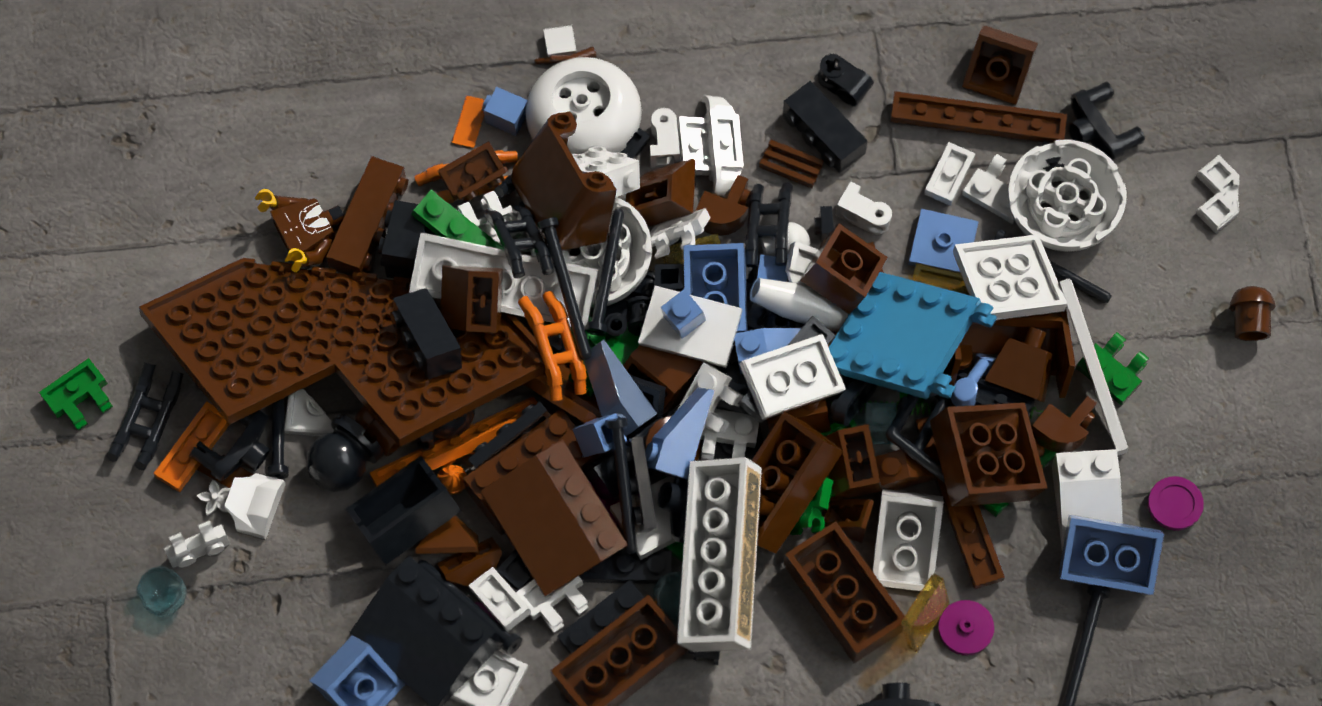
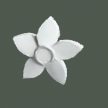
[197,480,230,516]

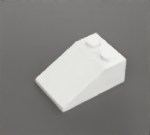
[1051,449,1123,551]
[872,489,943,592]

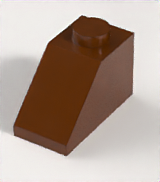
[875,446,939,491]

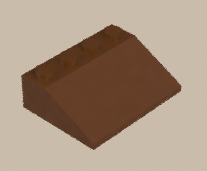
[480,439,628,597]

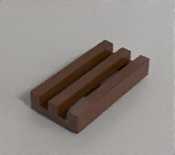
[759,139,824,189]

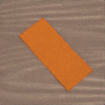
[452,95,485,148]

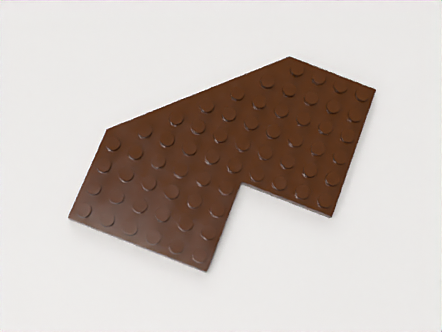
[139,258,546,447]

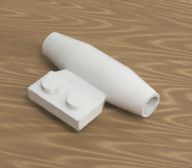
[750,242,849,333]

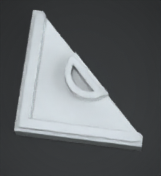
[284,389,334,436]

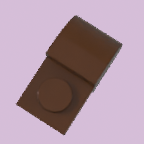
[695,175,751,236]
[1032,396,1097,453]

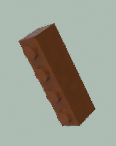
[326,156,408,275]

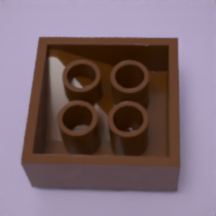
[930,402,1047,507]

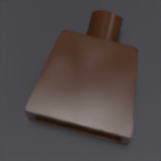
[985,326,1054,403]

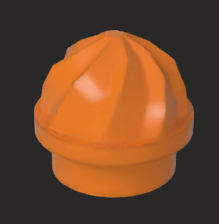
[437,465,467,494]

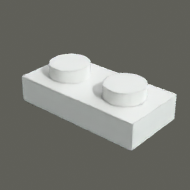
[924,142,975,206]
[468,567,531,632]

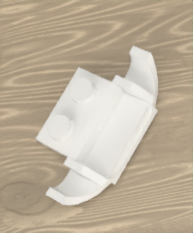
[677,95,743,199]

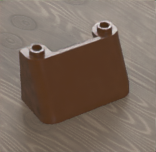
[511,111,617,250]

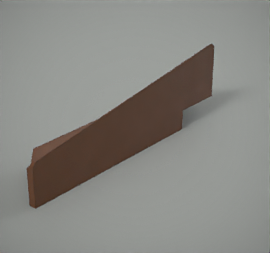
[523,364,602,423]

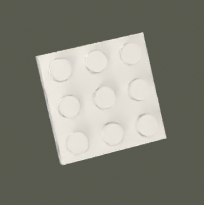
[953,235,1067,320]

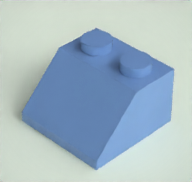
[309,635,405,706]

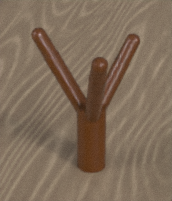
[534,47,597,64]

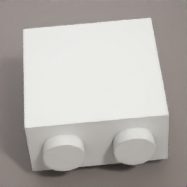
[572,147,640,198]

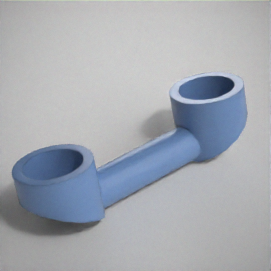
[951,353,997,406]

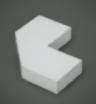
[1196,155,1239,233]

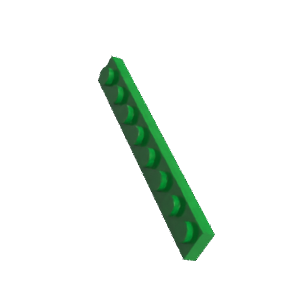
[411,190,612,349]

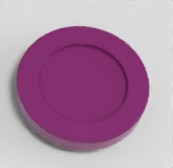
[1148,476,1204,531]
[938,600,994,656]

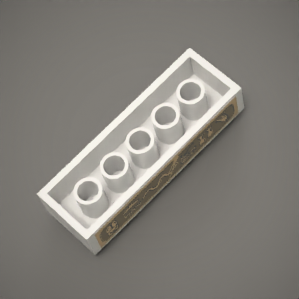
[677,457,762,652]

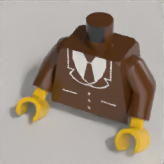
[255,189,344,272]

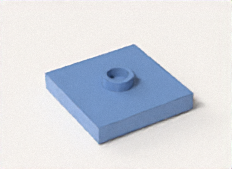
[908,209,979,277]

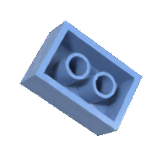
[683,243,748,333]
[1058,515,1164,595]

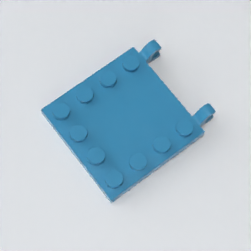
[829,272,997,399]

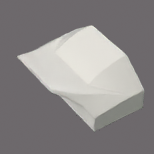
[224,473,285,540]

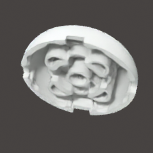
[526,57,642,154]
[1008,140,1127,252]
[533,197,652,308]

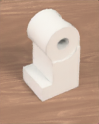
[650,108,680,168]
[835,181,892,235]

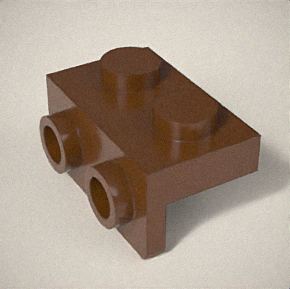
[437,141,508,203]

